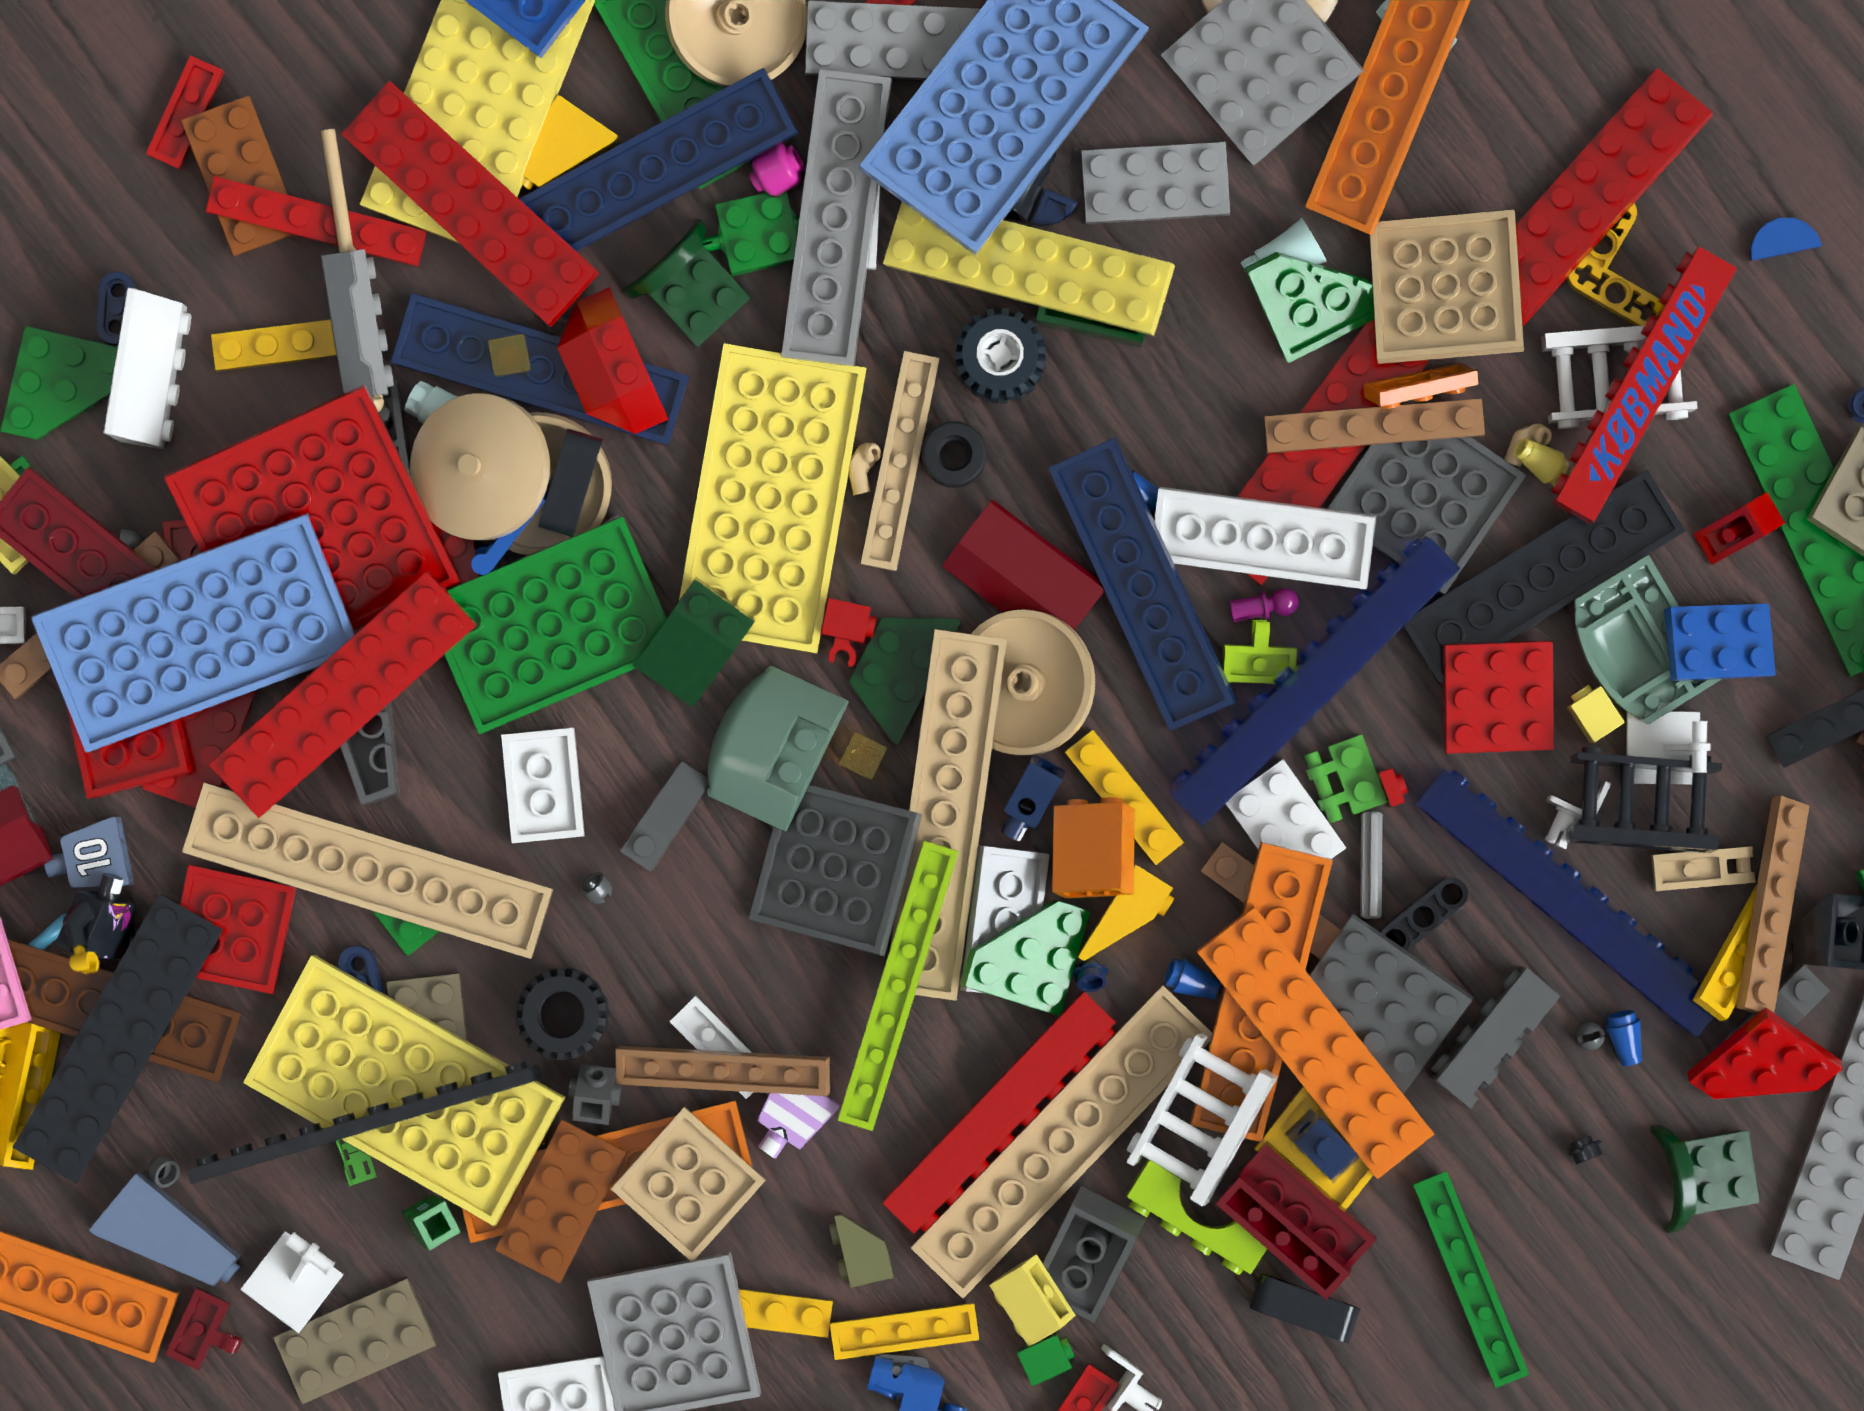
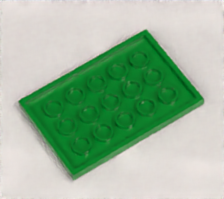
[444,515,667,735]

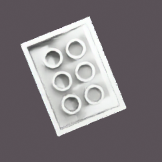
[104,288,191,449]

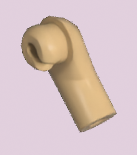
[1504,424,1552,468]
[849,443,882,495]

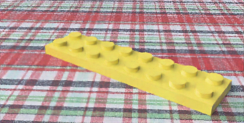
[883,202,1175,336]

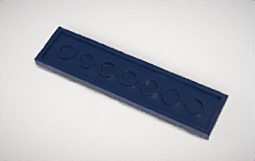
[520,68,799,252]
[391,293,690,446]
[1048,437,1237,731]

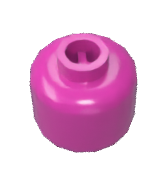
[749,143,805,197]

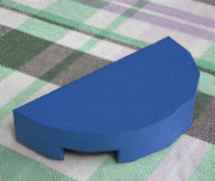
[1750,218,1822,262]

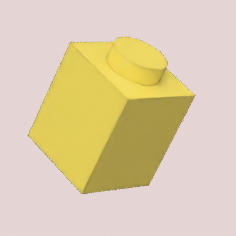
[1566,685,1625,743]

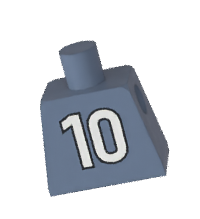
[44,817,134,888]

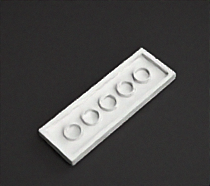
[1155,487,1376,589]

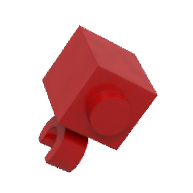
[821,598,877,667]

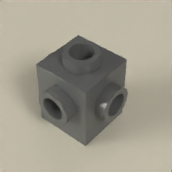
[568,1064,622,1125]

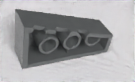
[313,666,400,806]
[1430,967,1560,1109]

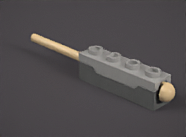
[321,129,394,412]

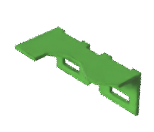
[336,1140,377,1187]

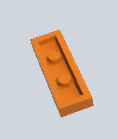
[1364,363,1478,409]

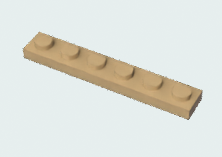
[861,351,940,571]

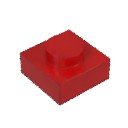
[1377,768,1408,808]

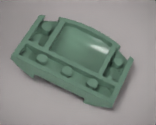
[1574,555,1722,724]
[707,666,849,832]

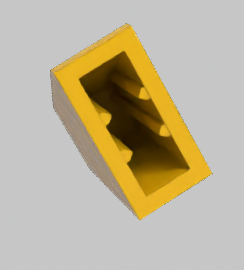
[522,95,620,191]

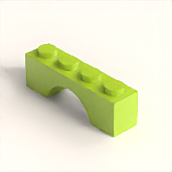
[1126,1159,1267,1275]

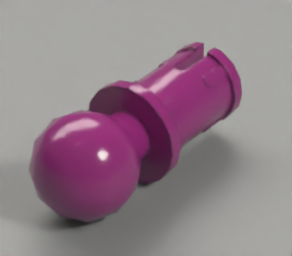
[1229,588,1299,623]

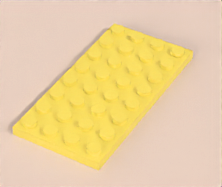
[360,0,595,244]
[679,343,866,654]
[243,955,565,1226]

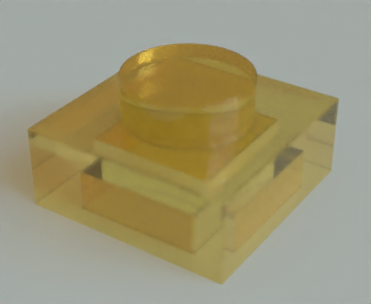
[488,334,531,377]
[839,732,887,780]

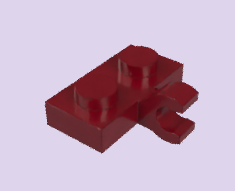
[165,1287,243,1370]

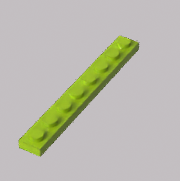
[838,840,959,1131]

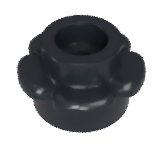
[1568,1135,1603,1165]

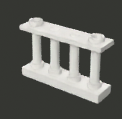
[1541,326,1697,429]
[1127,1033,1278,1206]

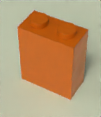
[1052,797,1135,898]

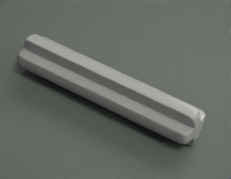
[1360,812,1383,919]

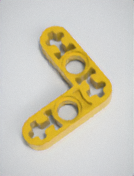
[1567,203,1663,326]

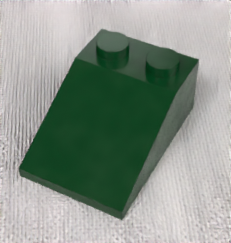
[633,577,755,708]

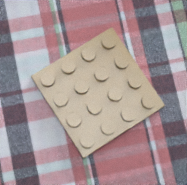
[1370,210,1524,364]

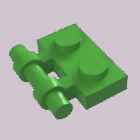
[1304,735,1387,824]

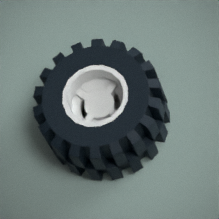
[955,308,1046,404]

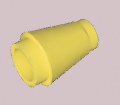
[1514,438,1569,485]

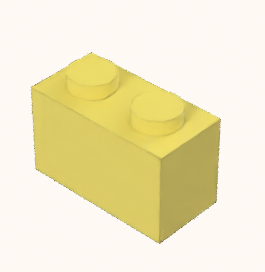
[989,1254,1076,1347]

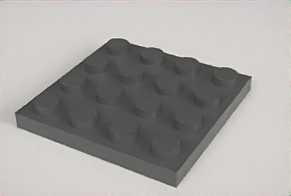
[1327,400,1526,595]
[749,785,922,956]
[1309,914,1473,1094]

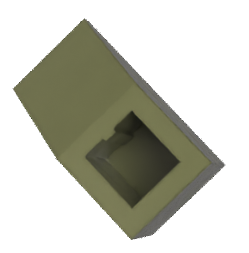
[829,1213,894,1288]

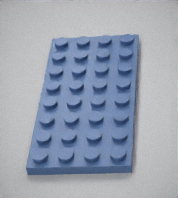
[859,0,1149,256]
[31,513,355,753]

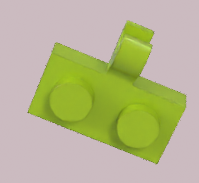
[1222,619,1297,685]

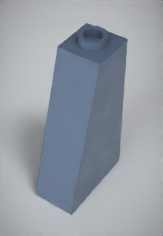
[89,1172,241,1286]

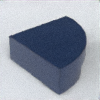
[1030,188,1078,226]

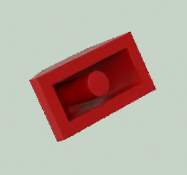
[1694,492,1785,565]

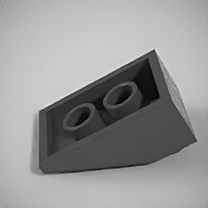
[1043,1186,1146,1323]

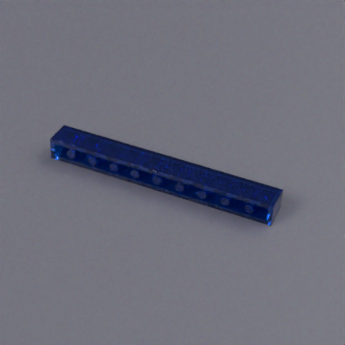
[1169,536,1461,827]
[1414,769,1714,1038]

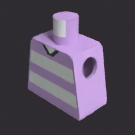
[758,1093,840,1159]

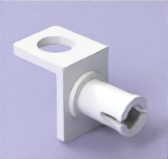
[1544,781,1611,849]
[1101,1344,1162,1411]

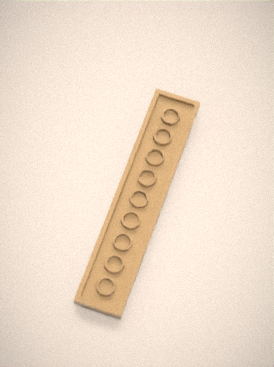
[890,629,1007,1001]
[182,783,553,959]
[911,985,1212,1298]

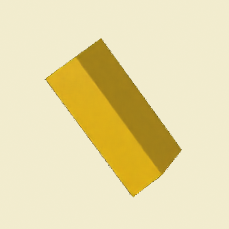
[0,1022,61,1170]

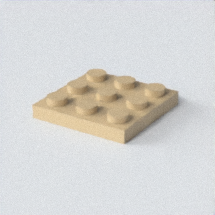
[611,1107,766,1261]

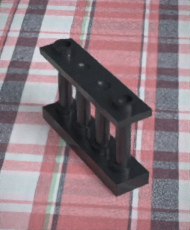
[1566,747,1722,853]

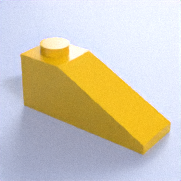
[1077,865,1174,961]

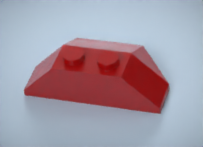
[557,287,669,434]

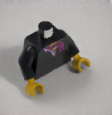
[55,873,136,974]

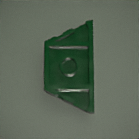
[849,618,962,745]

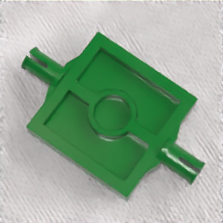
[701,192,800,276]

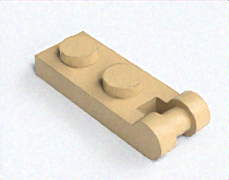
[1651,846,1756,891]

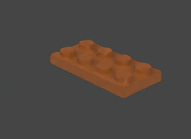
[181,96,293,257]
[495,1119,627,1283]

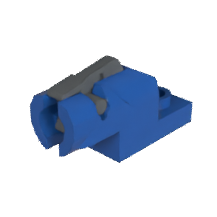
[867,1353,967,1411]

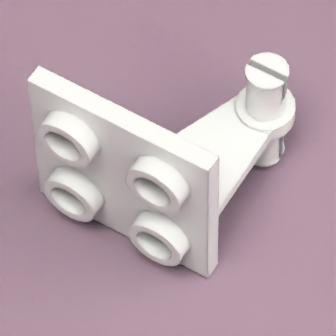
[1626,712,1710,785]
[240,1231,343,1334]

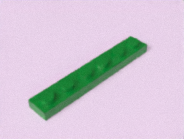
[1412,1170,1529,1388]

